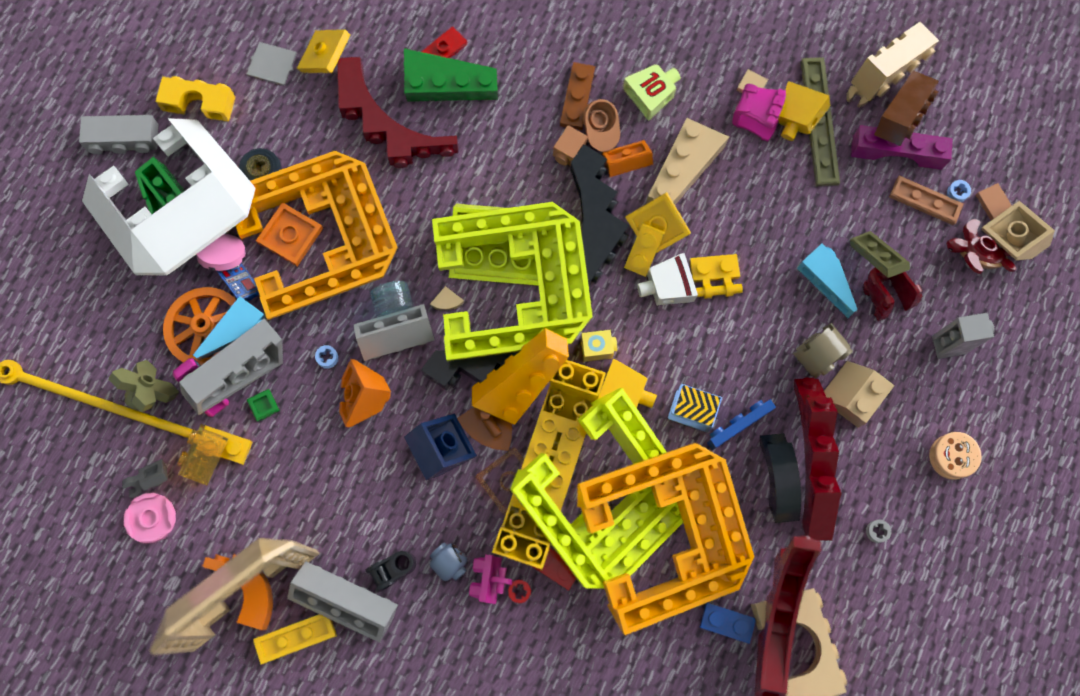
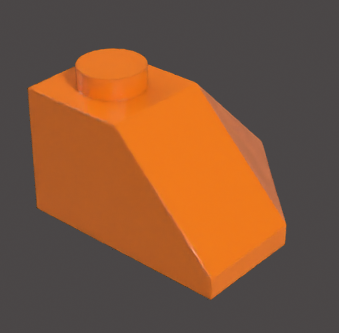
[339,359,391,427]

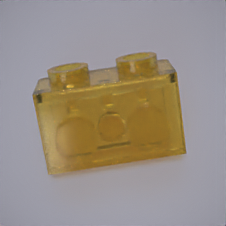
[177,424,228,485]

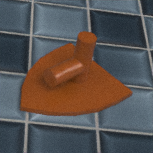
[457,407,512,451]

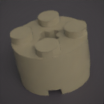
[792,323,853,378]

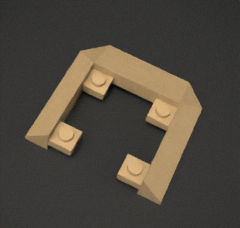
[150,538,320,655]

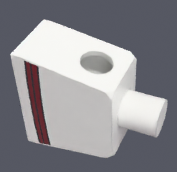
[637,253,698,305]

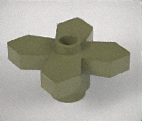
[108,360,179,412]

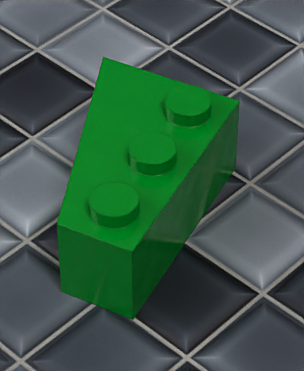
[135,157,185,214]

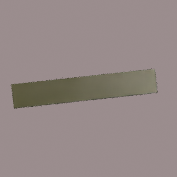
[800,57,840,186]

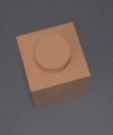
[553,125,588,166]

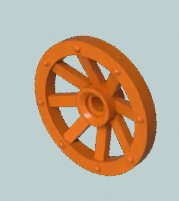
[163,287,236,365]

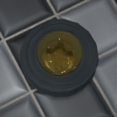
[239,148,282,181]

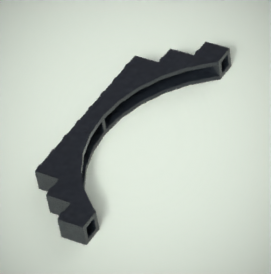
[421,145,629,391]

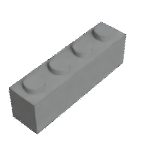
[287,562,398,643]

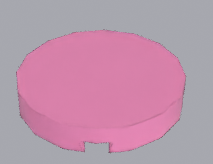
[196,234,246,271]
[124,493,176,544]

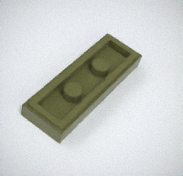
[850,231,910,278]

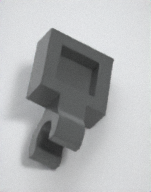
[122,459,168,498]

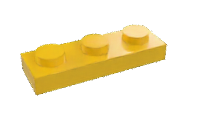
[253,614,337,664]

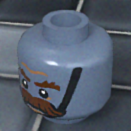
[430,543,467,581]

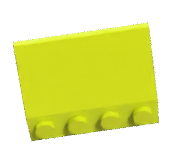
[449,204,539,286]

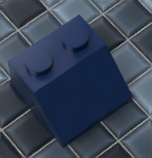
[404,413,477,481]

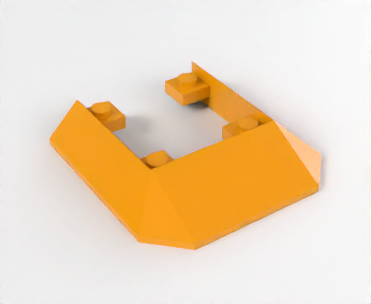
[236,151,398,320]
[577,443,754,635]

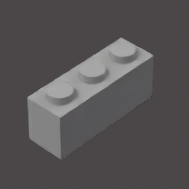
[79,115,158,154]
[354,304,435,361]
[932,313,994,359]

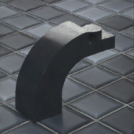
[759,433,801,523]

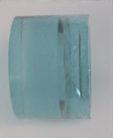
[370,281,414,318]

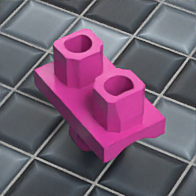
[469,555,512,604]

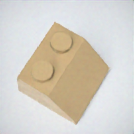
[824,361,895,428]

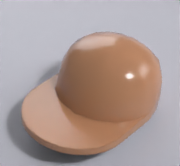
[583,99,620,152]

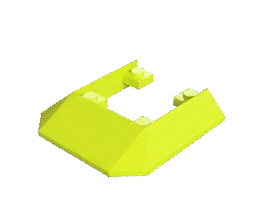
[432,202,593,361]
[510,388,683,589]

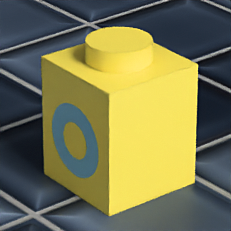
[581,330,617,362]

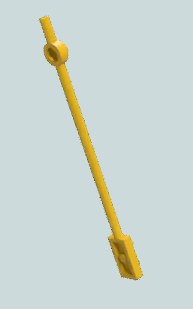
[0,360,253,465]

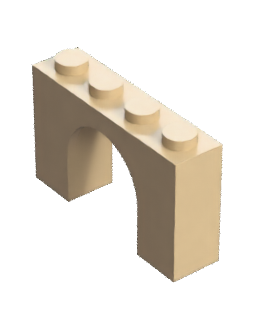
[751,588,847,696]

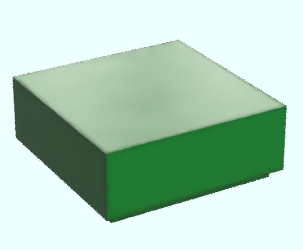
[247,389,280,422]

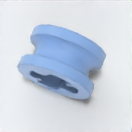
[947,180,971,202]
[315,345,338,369]

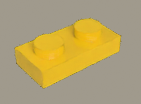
[624,223,665,277]

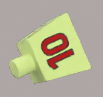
[623,65,680,121]

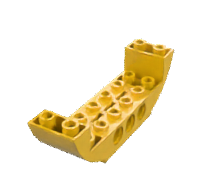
[492,360,606,569]

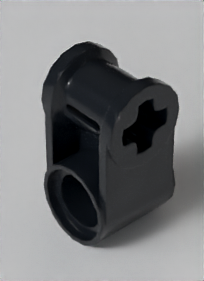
[365,551,416,593]

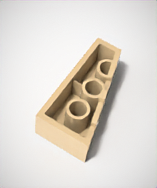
[851,22,939,101]
[646,118,729,205]

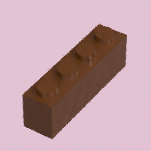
[874,70,939,146]

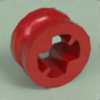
[508,580,531,603]

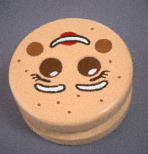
[929,432,981,480]

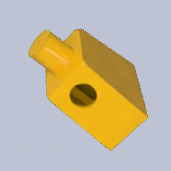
[778,81,830,141]
[598,359,657,408]

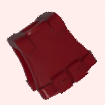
[863,267,923,321]

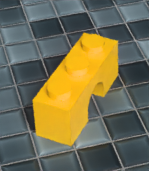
[155,76,235,122]

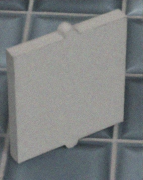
[247,42,297,86]

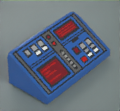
[217,263,259,302]

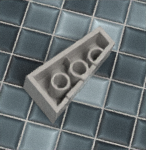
[179,318,283,415]

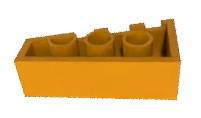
[472,328,569,425]

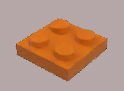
[256,202,323,267]

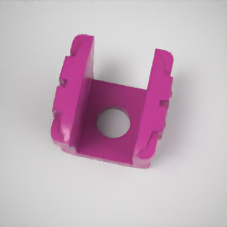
[732,83,786,142]

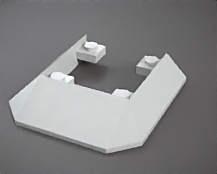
[82,119,255,275]

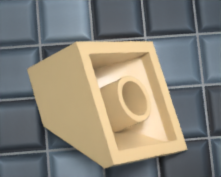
[982,201,1055,260]

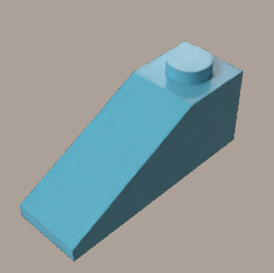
[797,244,857,318]
[193,296,265,360]

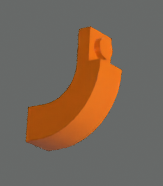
[202,554,273,630]

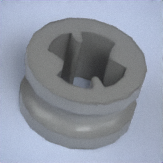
[866,520,891,543]

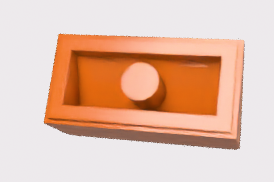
[601,140,653,177]

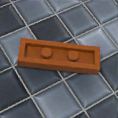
[560,62,595,130]

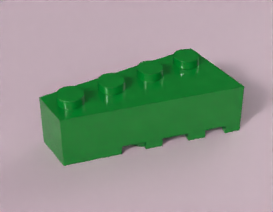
[404,48,498,102]

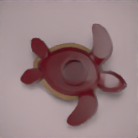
[946,219,1016,274]

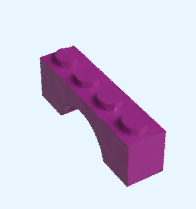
[851,125,953,170]

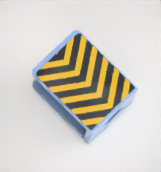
[668,384,722,433]

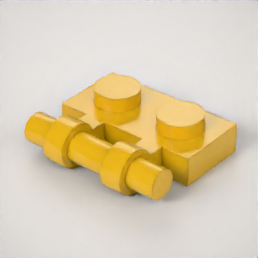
[689,254,743,299]

